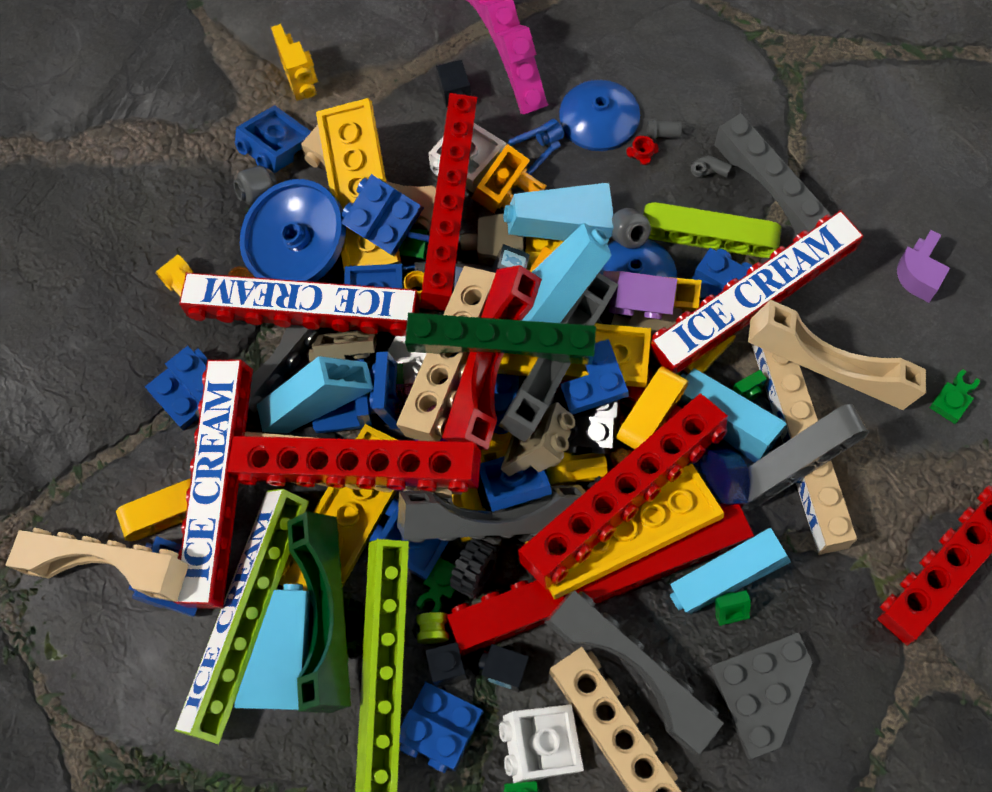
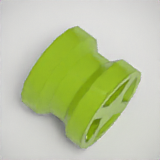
[416,612,449,644]

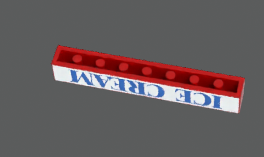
[650,210,864,374]
[179,272,420,336]
[174,360,253,609]

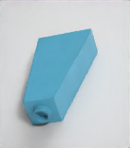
[503,183,614,241]
[522,223,612,323]
[257,356,374,433]
[677,368,787,463]
[670,527,791,614]
[235,584,311,710]

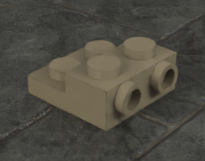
[309,331,378,362]
[501,402,575,476]

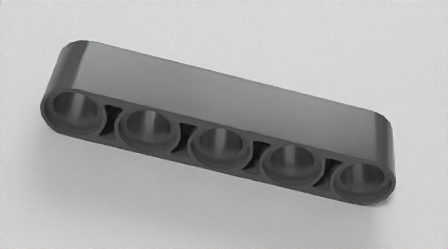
[727,404,869,512]

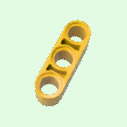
[616,366,689,449]
[116,479,191,541]

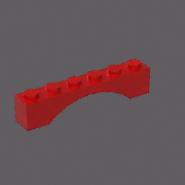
[442,265,542,450]

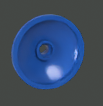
[559,80,640,151]
[599,239,677,278]

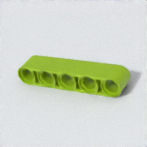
[643,202,782,259]

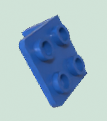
[312,359,376,433]

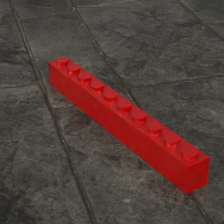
[447,502,754,656]

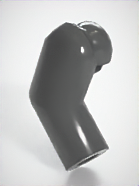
[691,155,733,178]

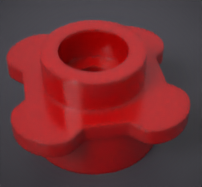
[626,136,659,165]

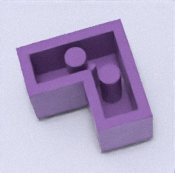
[603,271,677,319]

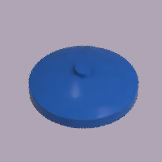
[240,179,346,282]

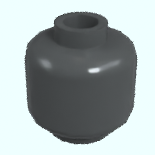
[233,166,277,205]
[611,208,651,249]

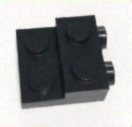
[559,386,621,454]

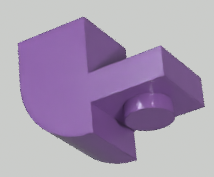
[897,230,950,303]

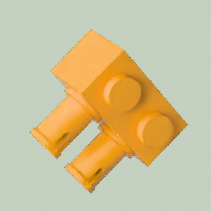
[472,144,547,213]

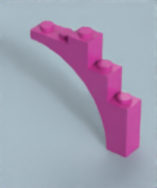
[466,0,548,115]

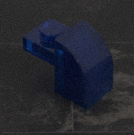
[688,449,750,505]

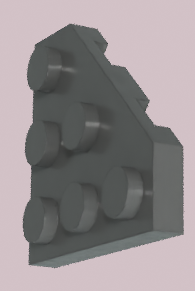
[709,632,813,760]

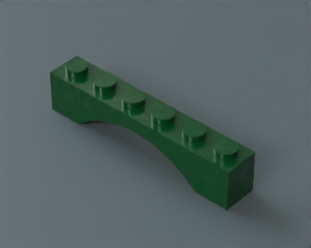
[405,313,596,365]
[287,512,351,713]

